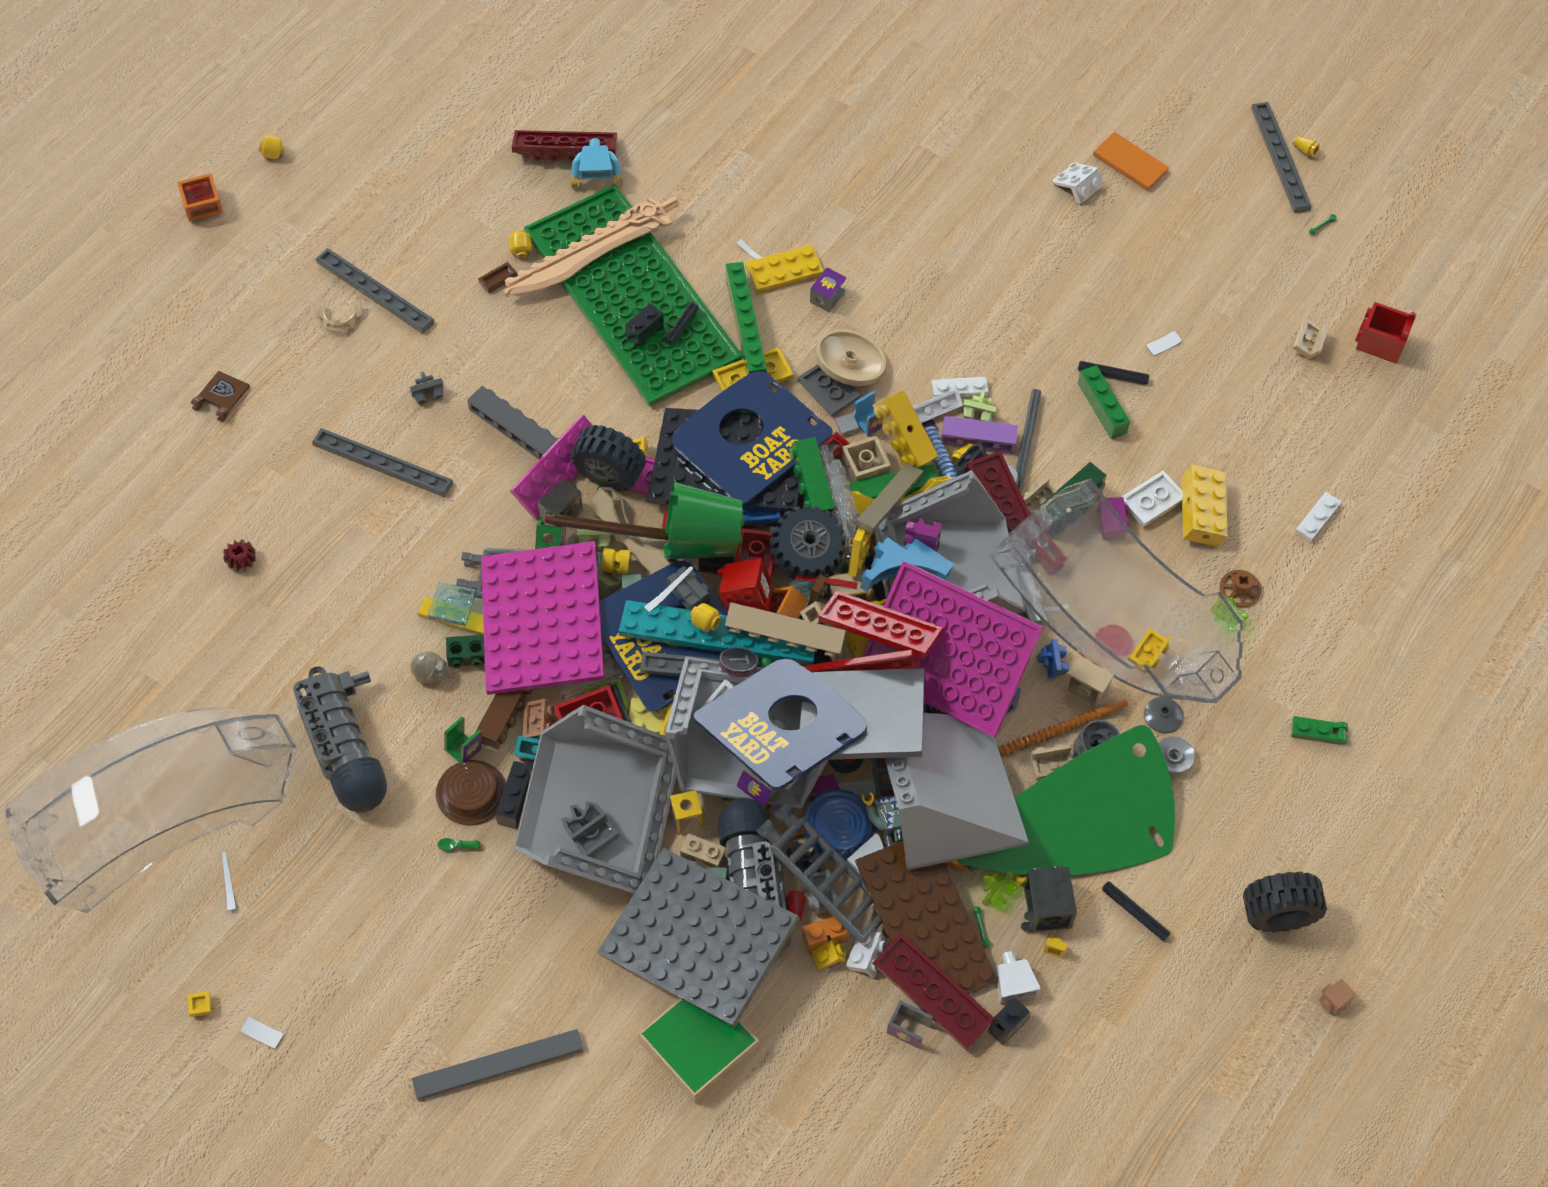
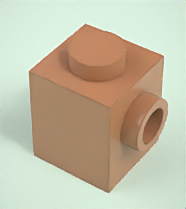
[1319,978,1356,1016]

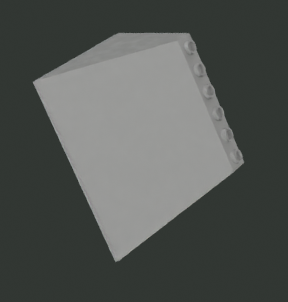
[874,470,1025,614]
[665,657,828,809]
[514,705,676,894]
[884,713,1029,870]

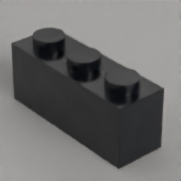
[495,761,533,829]

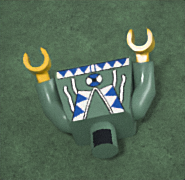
[861,791,903,843]

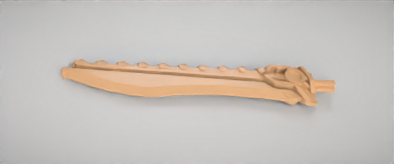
[504,197,679,297]

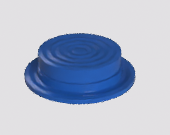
[804,790,874,860]

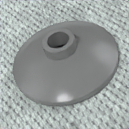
[1159,736,1195,773]

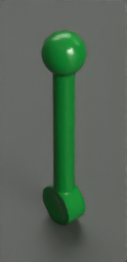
[1309,214,1337,235]
[973,906,990,948]

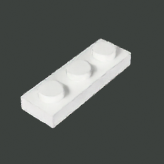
[931,377,988,397]
[913,388,963,423]
[1295,492,1342,543]

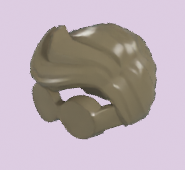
[411,651,447,684]

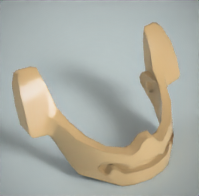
[317,301,362,332]

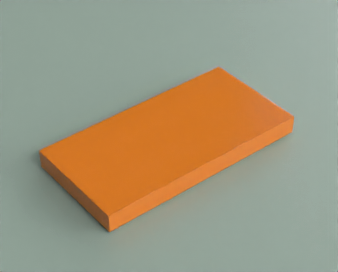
[1093,132,1169,191]

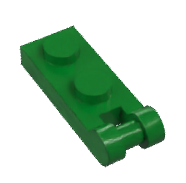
[1291,716,1348,744]

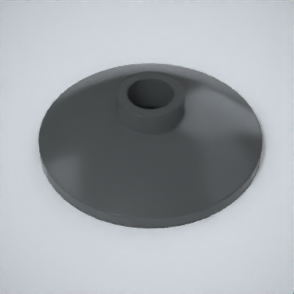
[1144,697,1183,733]

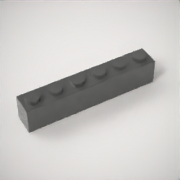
[467,386,559,459]

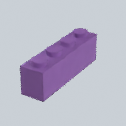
[941,416,1018,454]

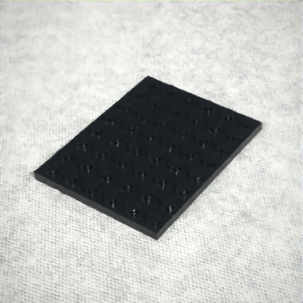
[647,408,811,512]

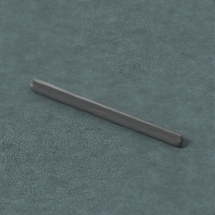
[1016,389,1041,493]

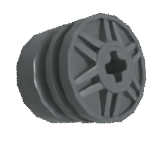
[1073,720,1120,758]

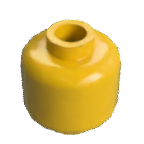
[259,135,285,160]
[508,230,532,258]
[690,603,721,632]

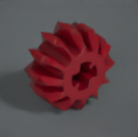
[223,539,256,572]

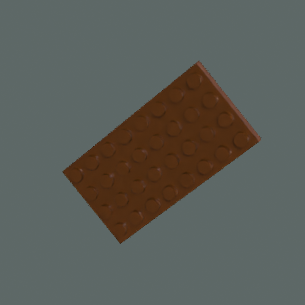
[855,841,998,1012]

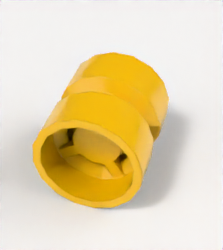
[601,548,632,575]

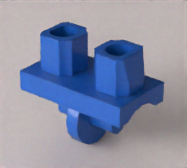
[1036,639,1069,679]

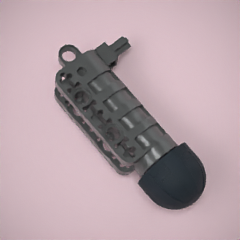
[293,666,387,812]
[718,798,791,950]

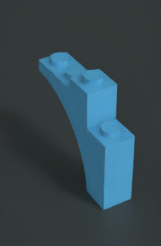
[860,537,954,592]

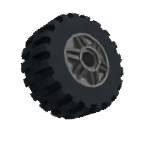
[571,425,646,491]
[769,505,846,582]

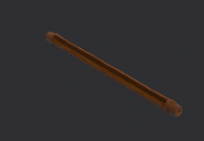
[543,514,669,541]

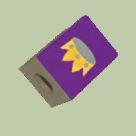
[737,769,780,807]

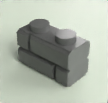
[666,566,710,610]

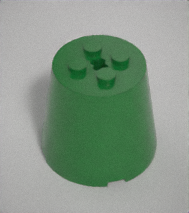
[664,482,745,559]

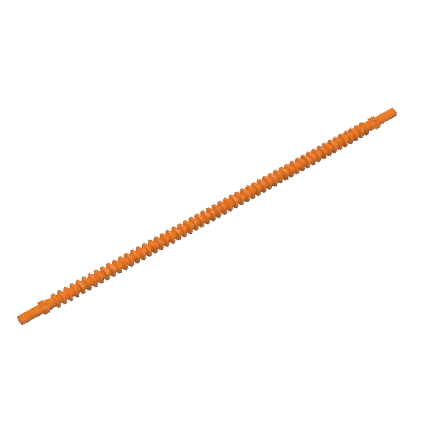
[783,699,1128,837]

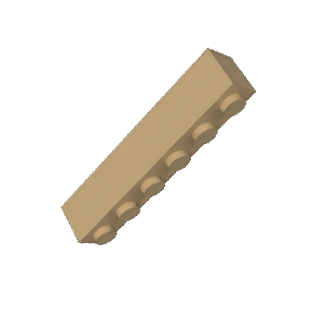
[725,603,847,657]

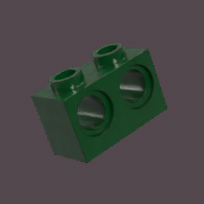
[446,634,485,668]

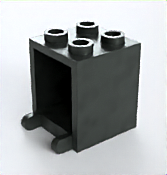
[1021,865,1077,932]

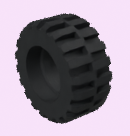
[1243,871,1327,932]

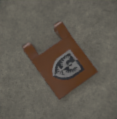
[191,371,250,422]

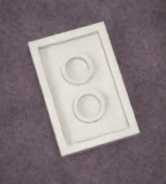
[1122,471,1183,527]

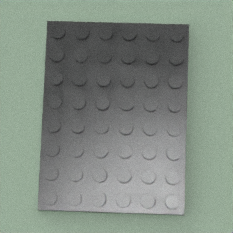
[598,848,800,1028]

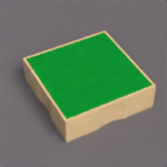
[638,999,759,1103]

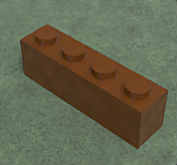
[475,689,533,750]

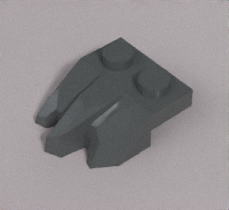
[561,801,620,857]

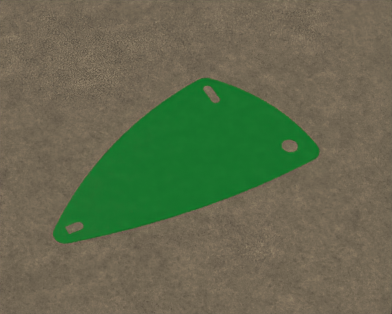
[956,725,1175,875]

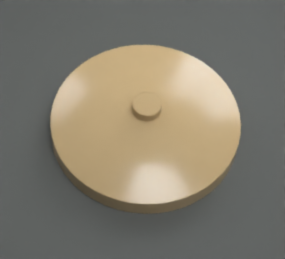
[814,329,886,386]

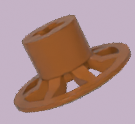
[1220,570,1261,607]

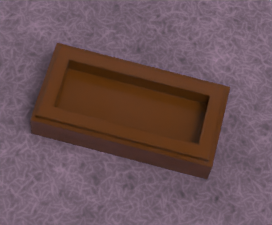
[478,262,518,294]

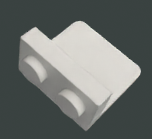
[1053,163,1104,204]

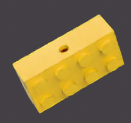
[872,390,938,467]
[1182,464,1227,547]

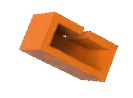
[802,917,849,954]

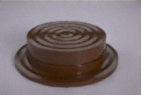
[436,760,506,825]

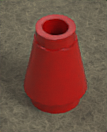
[786,890,806,922]

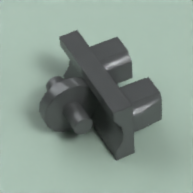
[410,372,443,404]

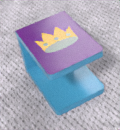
[853,391,882,436]

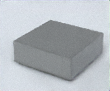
[835,413,859,436]

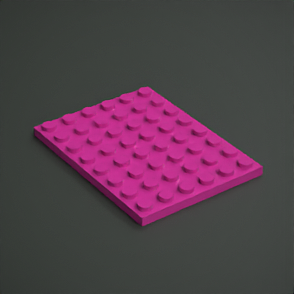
[481,541,605,695]
[862,561,1044,737]

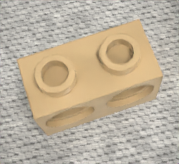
[680,834,726,869]

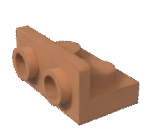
[523,698,556,739]

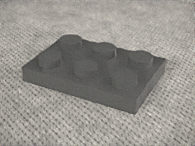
[798,365,861,417]

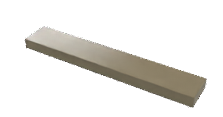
[855,463,923,533]

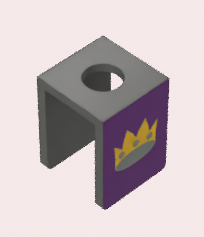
[810,268,846,312]
[886,1000,933,1049]

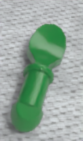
[437,838,481,851]

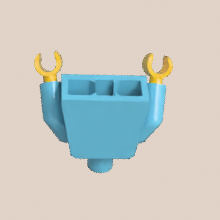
[570,138,624,188]

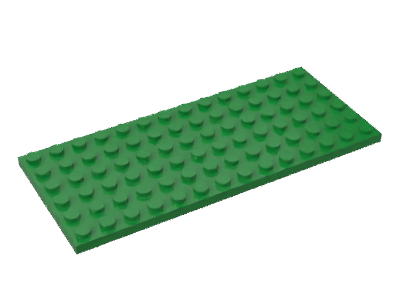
[524,184,742,406]

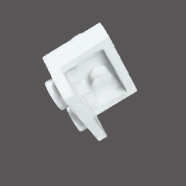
[846,930,889,978]

